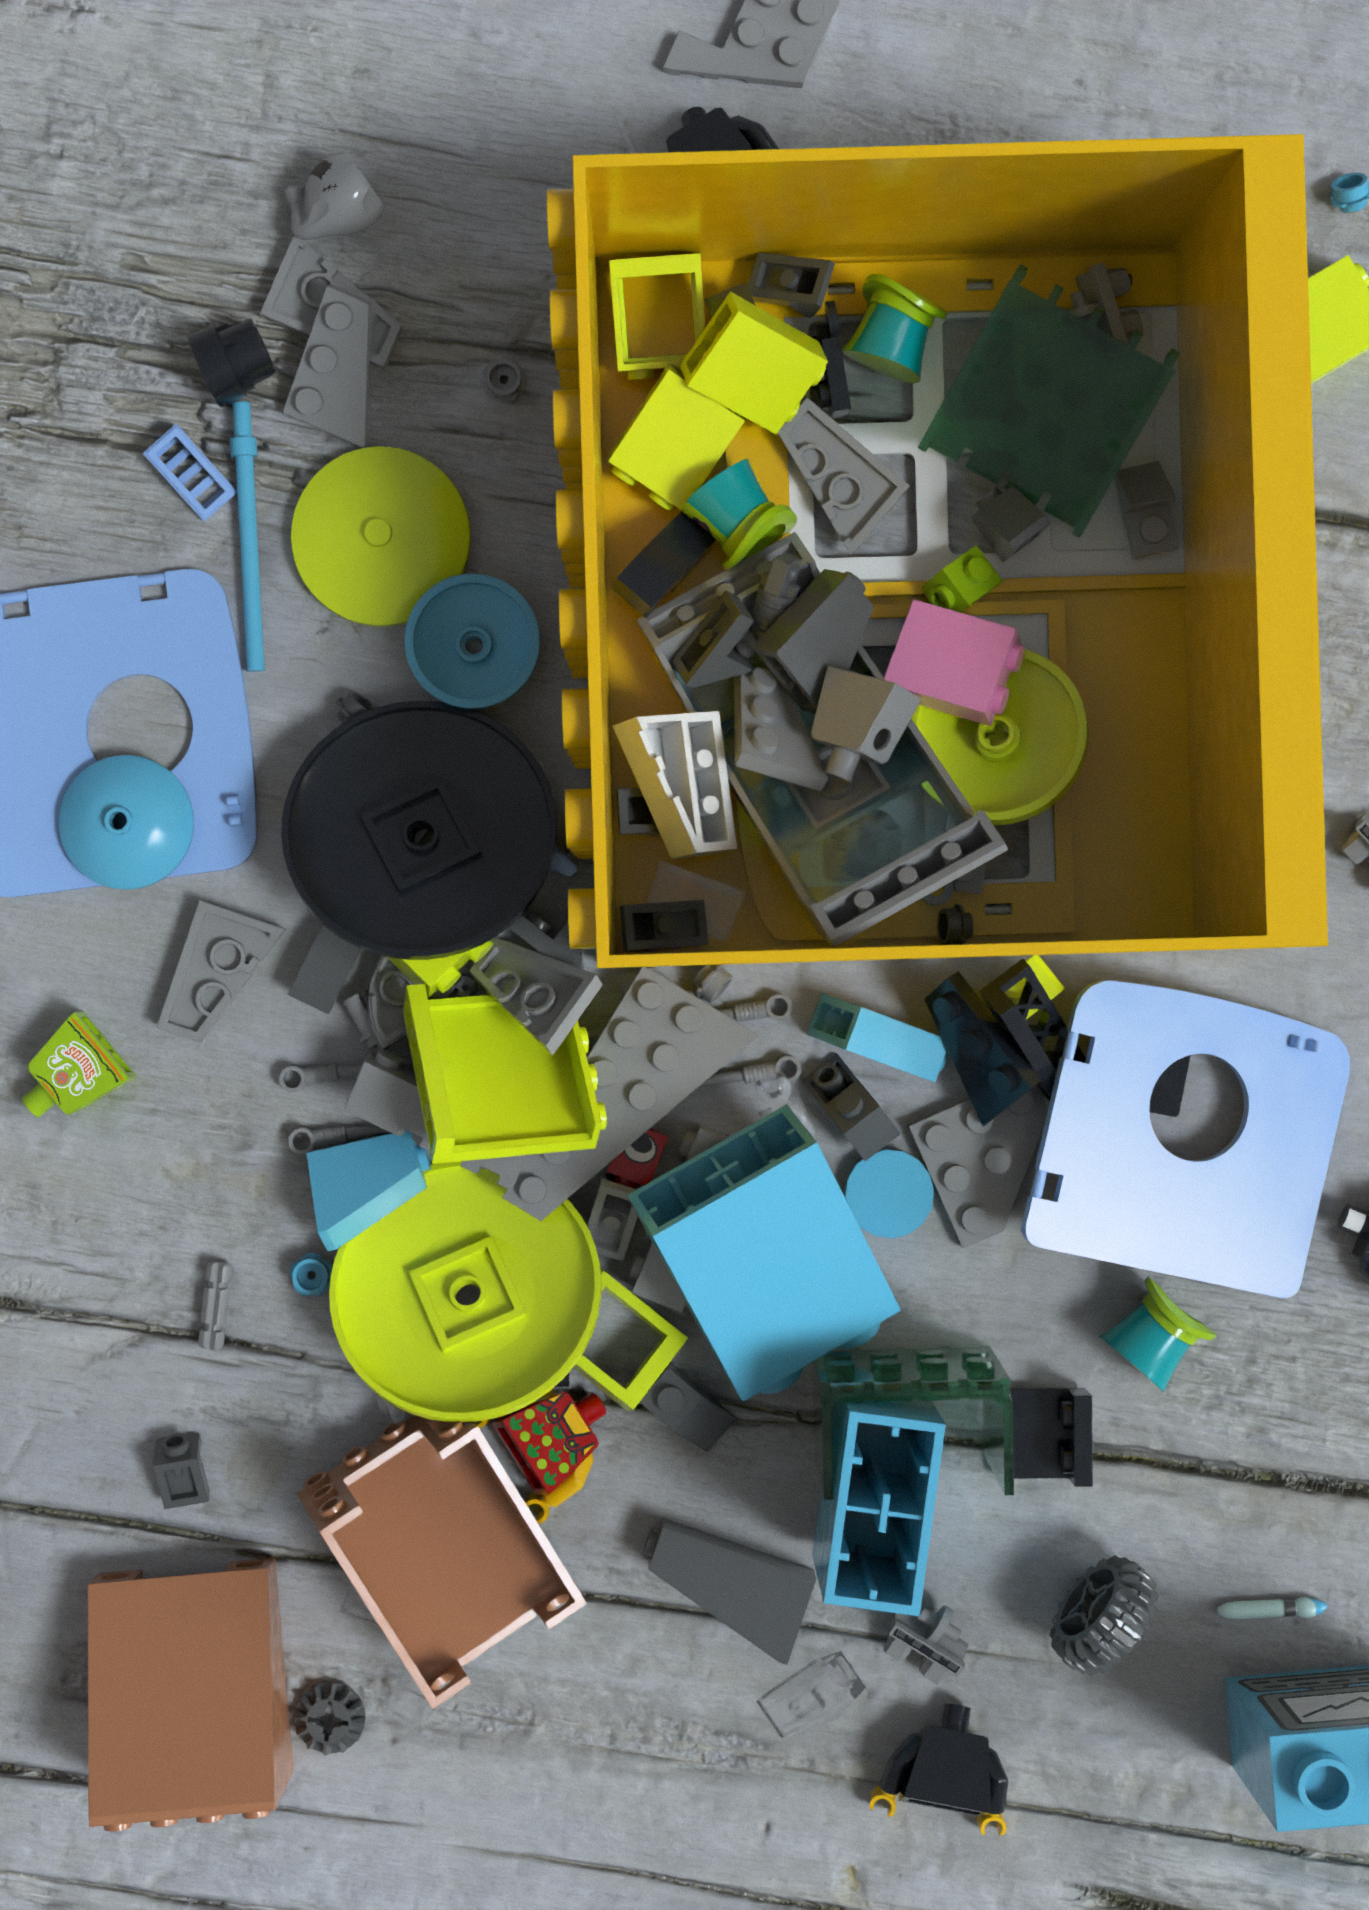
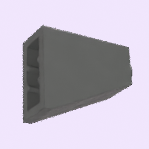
[752,569,874,714]

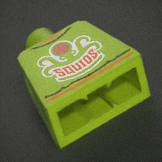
[21,1011,138,1118]

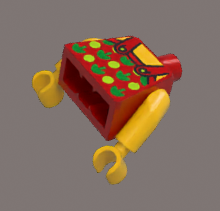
[475,1390,607,1524]

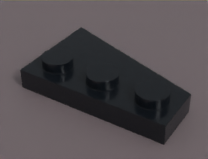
[924,971,1042,1127]

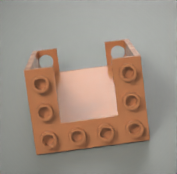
[296,1415,587,1709]
[88,1557,294,1832]

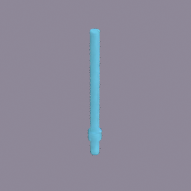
[230,401,265,672]

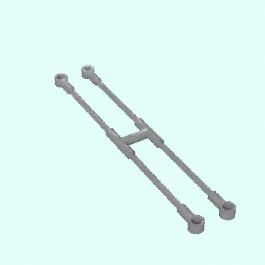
[279,994,801,1154]

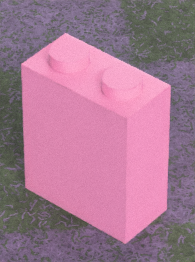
[884,599,1025,726]

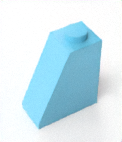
[806,993,948,1082]
[306,1130,431,1251]

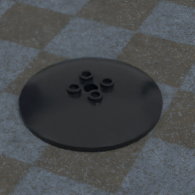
[281,701,557,960]

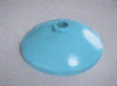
[405,574,540,709]
[59,755,194,890]

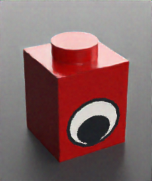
[607,1128,668,1189]

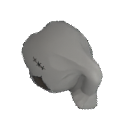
[284,152,385,240]

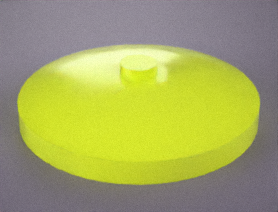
[291,446,471,627]
[911,649,1089,825]

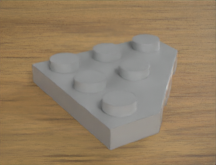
[907,1085,1048,1249]

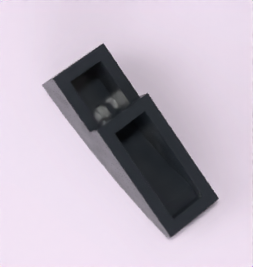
[612,511,718,618]

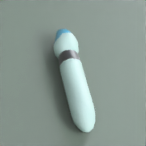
[1216,1597,1327,1619]

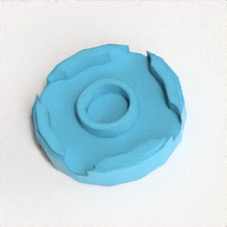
[844,1148,934,1238]

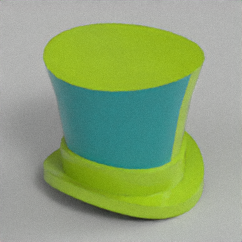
[842,274,948,383]
[682,459,797,571]
[1099,1275,1217,1392]

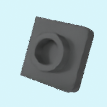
[153,1433,210,1509]

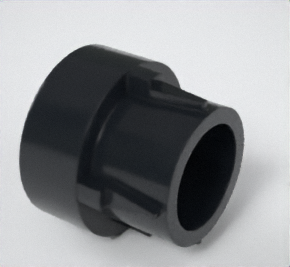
[187,318,276,408]

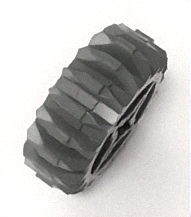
[1049,1555,1159,1676]

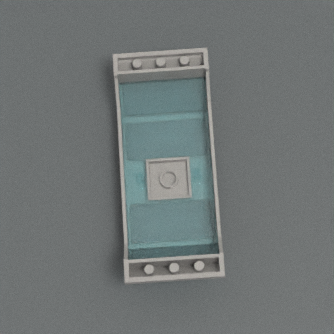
[637,532,1008,947]

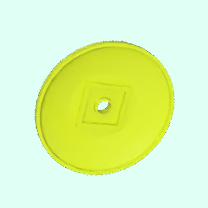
[329,1161,602,1423]

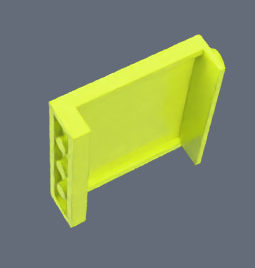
[403,984,607,1164]

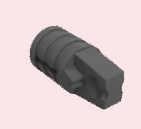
[749,553,801,637]

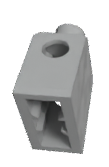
[811,666,921,783]

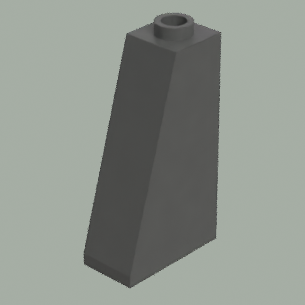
[643,1518,817,1665]

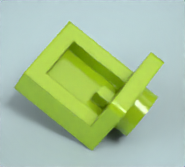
[921,545,1003,613]

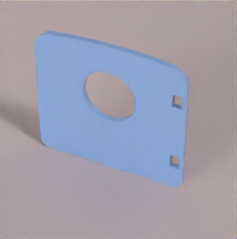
[0,569,258,898]
[1021,980,1350,1298]

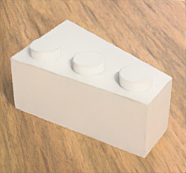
[613,711,737,859]

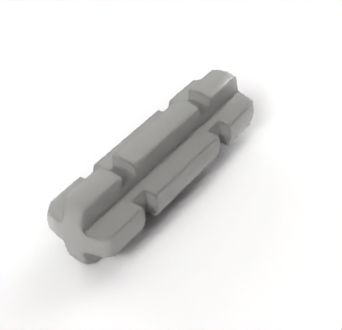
[198,1261,232,1350]

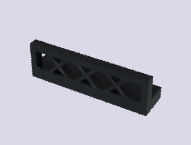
[979,959,1086,1102]

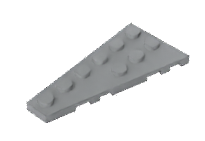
[502,967,759,1221]

